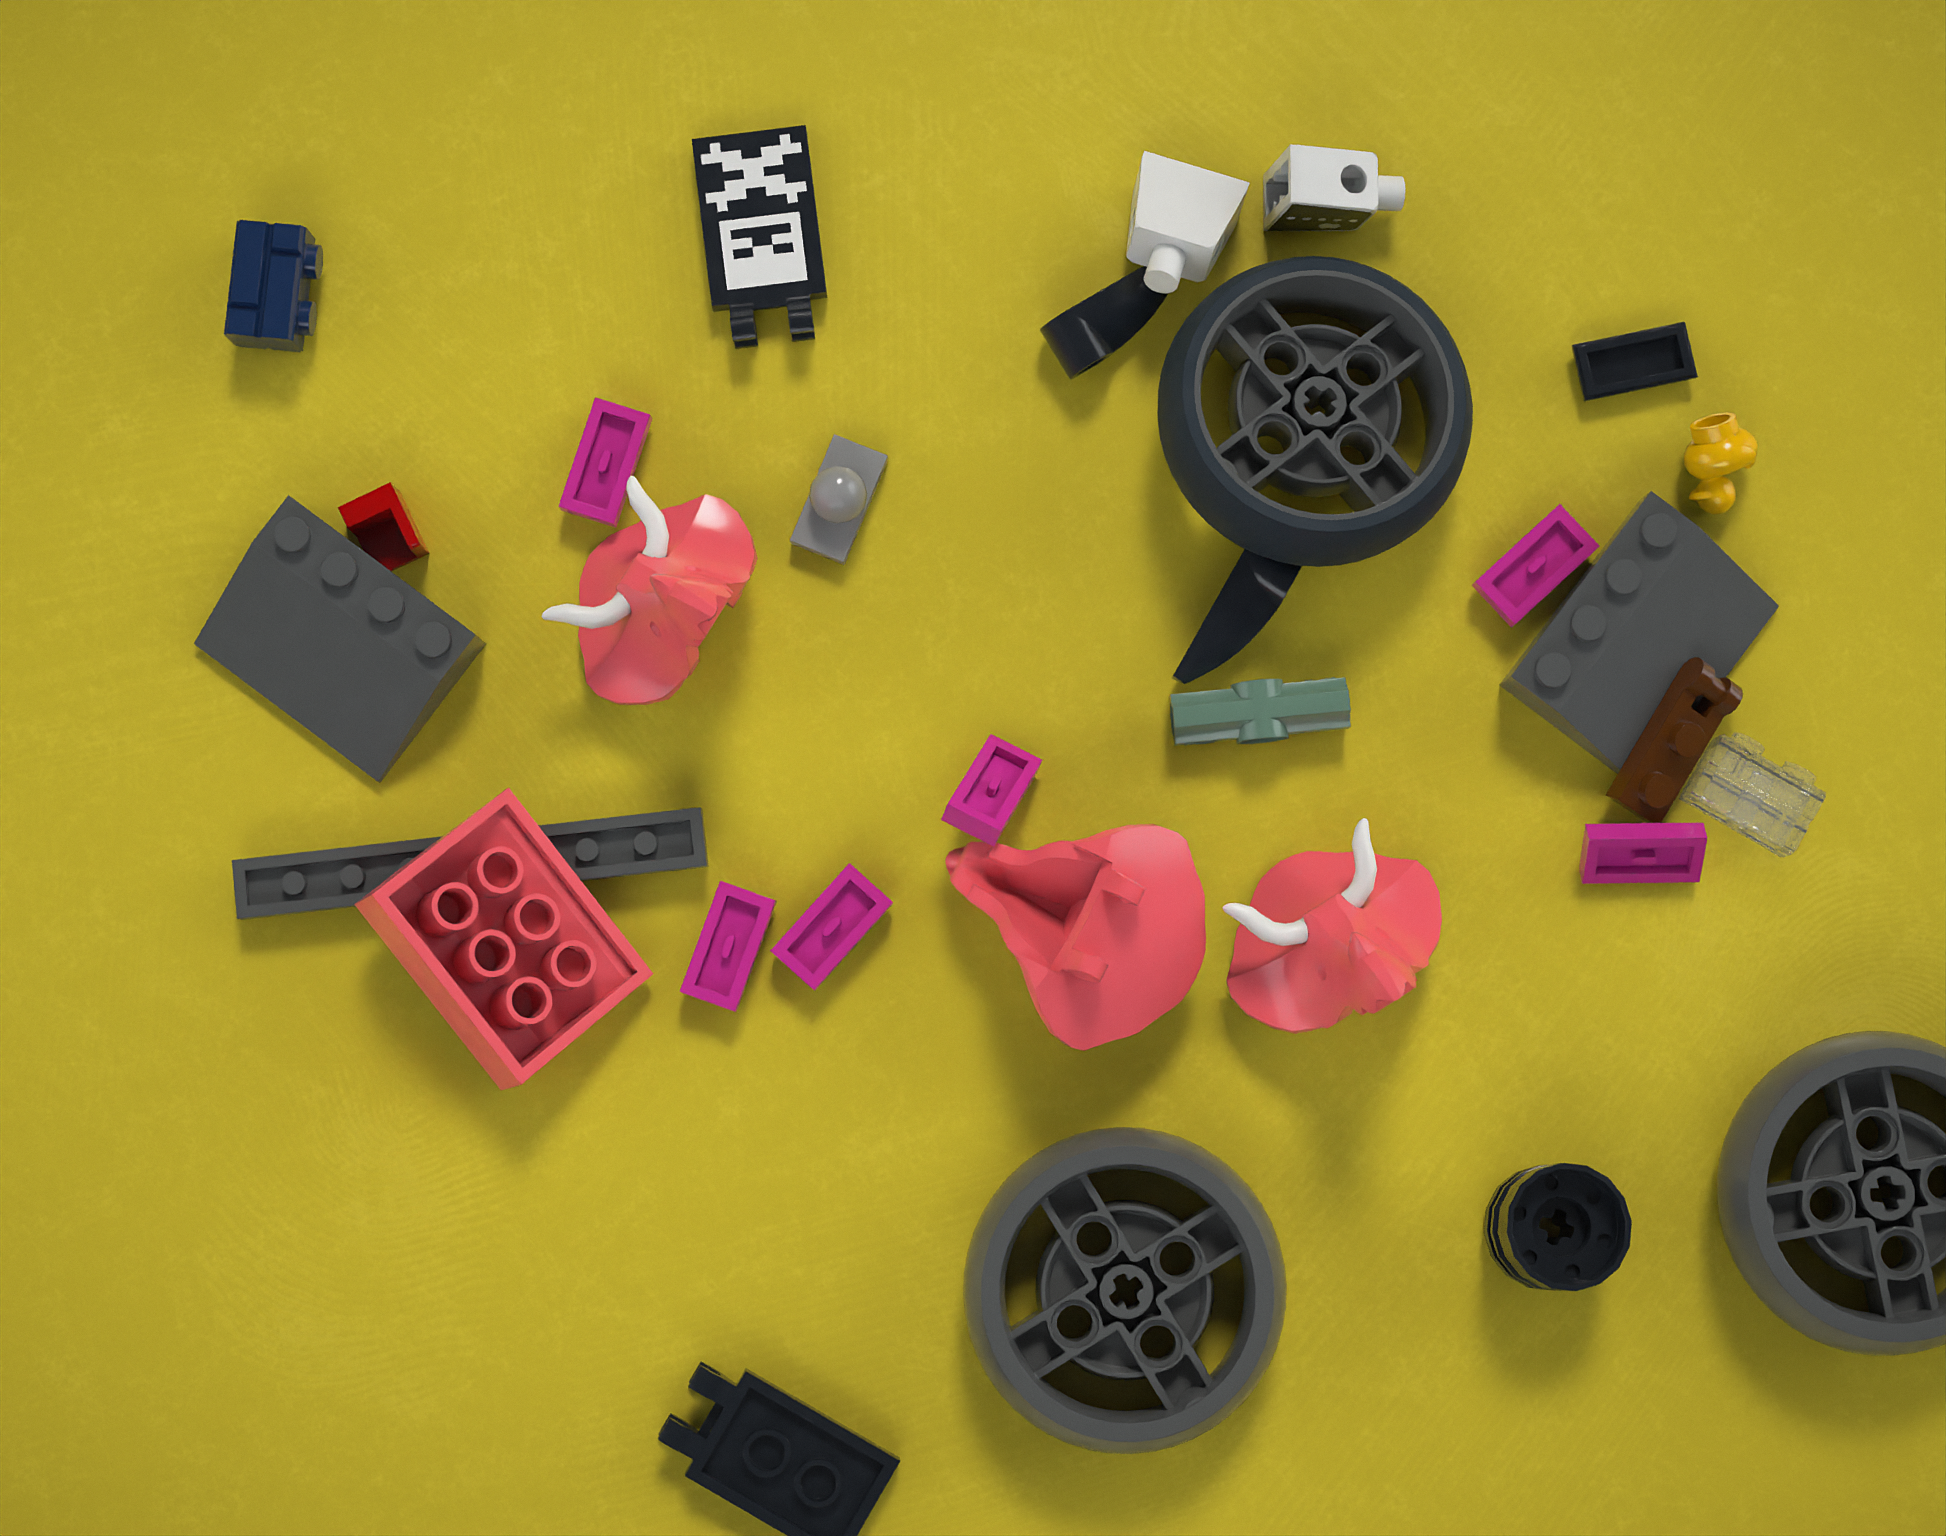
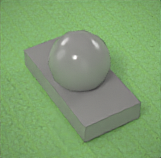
[790,434,888,565]

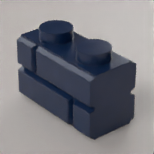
[224,220,323,352]

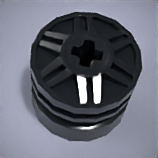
[1484,1163,1632,1291]

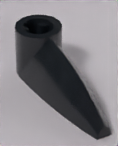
[1040,266,1168,380]
[1172,549,1302,684]

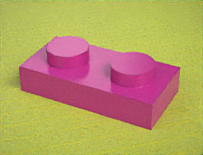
[558,397,652,528]
[1472,504,1600,628]
[941,734,1042,846]
[1579,823,1707,884]
[770,863,894,991]
[679,881,777,1012]

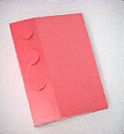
[354,787,653,1090]

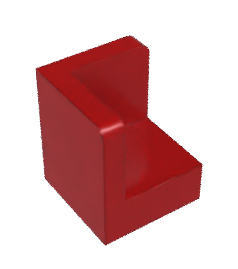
[338,482,429,572]

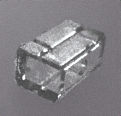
[1679,732,1827,857]

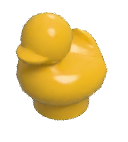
[1684,412,1758,515]

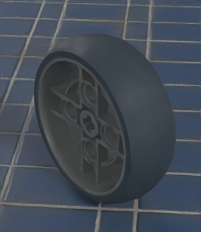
[1157,256,1473,567]

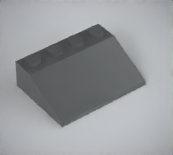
[1499,491,1779,774]
[194,495,486,783]

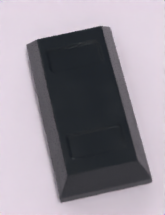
[1571,322,1698,402]

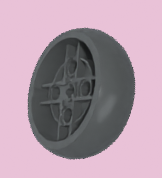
[1717,1031,1946,1356]
[963,1127,1287,1454]

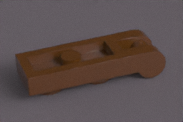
[1606,657,1743,823]

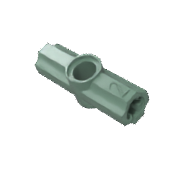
[1169,677,1351,746]

